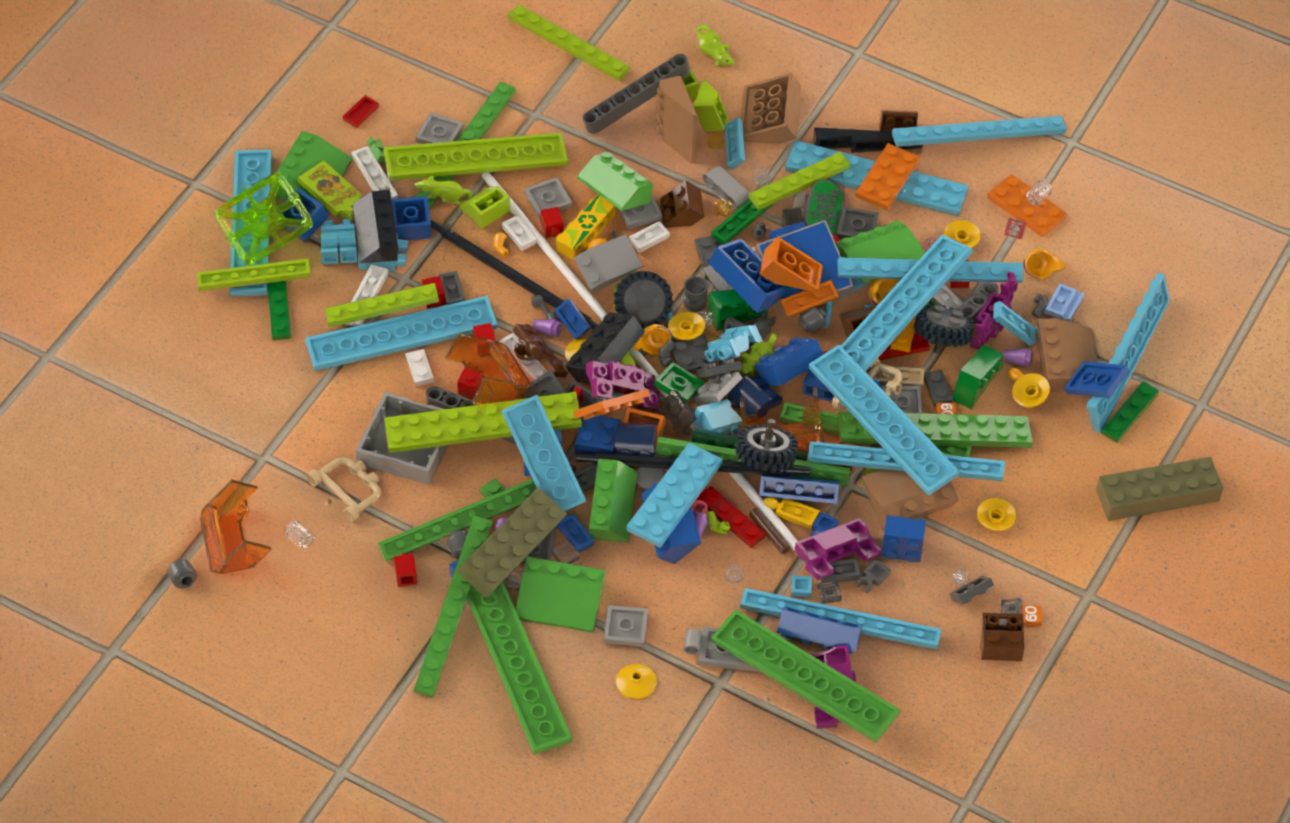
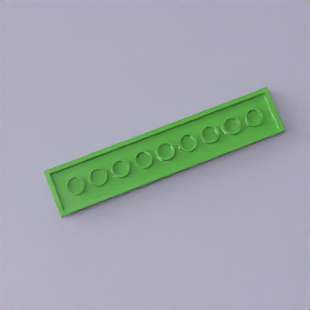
[837,411,1033,448]
[467,582,572,755]
[711,609,900,743]

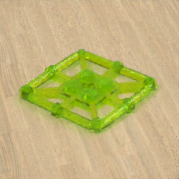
[214,172,313,265]

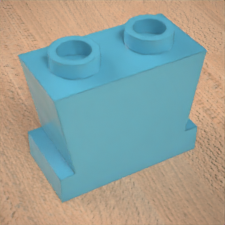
[692,399,744,436]

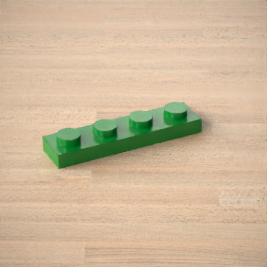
[711,200,773,245]
[267,281,291,340]
[1101,381,1159,443]

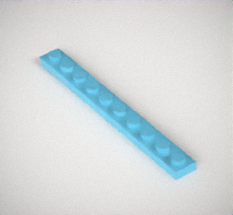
[892,116,1067,147]
[837,257,1023,283]
[808,441,1005,482]
[740,588,941,650]

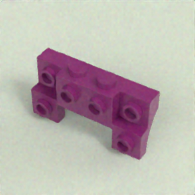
[970,272,1018,349]
[586,361,659,411]
[794,518,882,580]
[811,645,856,729]

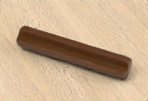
[749,508,790,554]

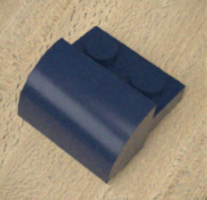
[727,376,783,421]
[615,423,657,457]

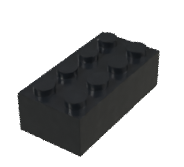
[565,312,645,384]

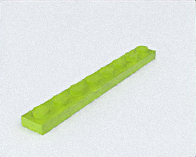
[508,4,630,81]

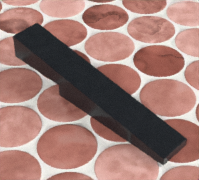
[813,127,923,153]

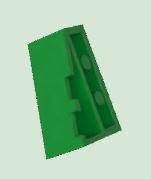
[708,289,768,331]
[952,345,1004,410]

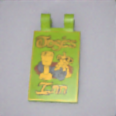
[297,160,362,221]

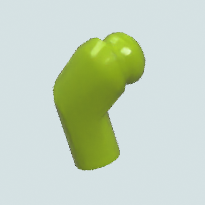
[706,511,730,535]

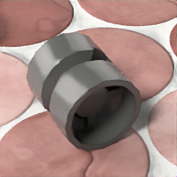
[683,276,708,312]

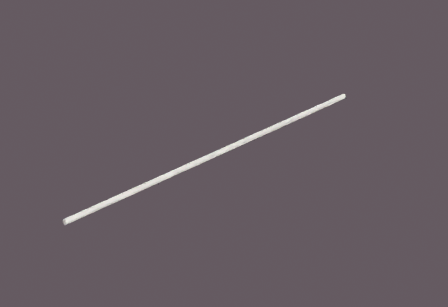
[482,172,798,551]

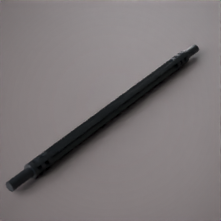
[430,220,599,330]
[576,453,810,476]

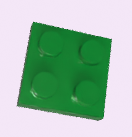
[653,362,704,405]

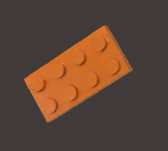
[855,143,920,211]
[987,174,1067,237]
[573,389,650,420]

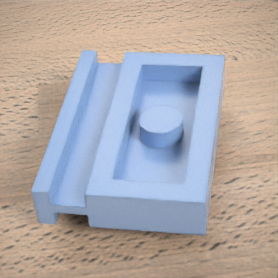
[1044,283,1084,322]

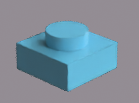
[791,575,812,597]

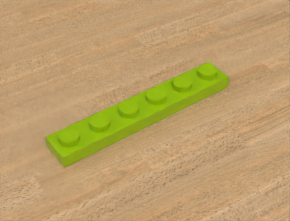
[749,152,850,210]
[197,259,311,292]
[325,283,439,327]

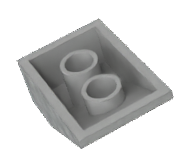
[574,234,643,293]

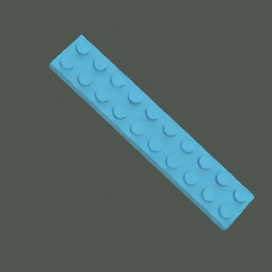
[785,140,969,216]
[229,150,272,296]
[841,235,973,371]
[1087,273,1170,433]
[305,296,498,371]
[809,345,959,496]

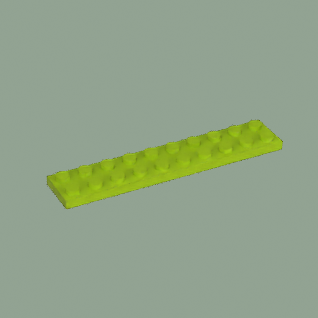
[383,133,568,181]
[384,392,582,453]

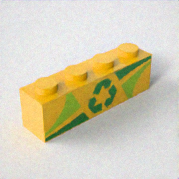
[555,194,617,261]

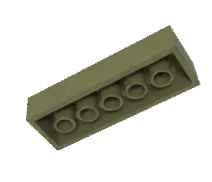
[1096,457,1223,521]
[457,487,567,599]

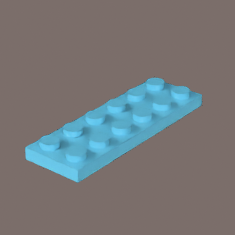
[501,395,586,511]
[626,443,723,548]

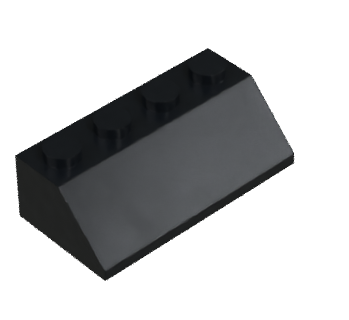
[353,190,398,263]

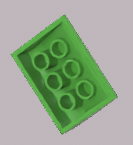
[271,131,352,208]
[835,221,925,283]
[516,557,605,633]

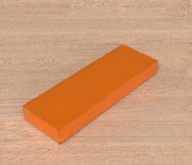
[779,280,839,318]

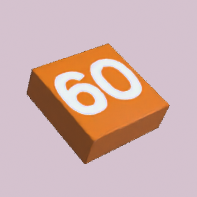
[935,403,956,414]
[1021,605,1042,626]

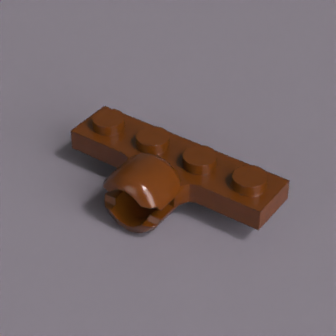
[513,324,569,378]

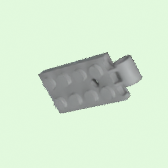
[684,627,785,672]

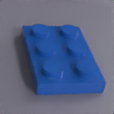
[1064,362,1129,398]

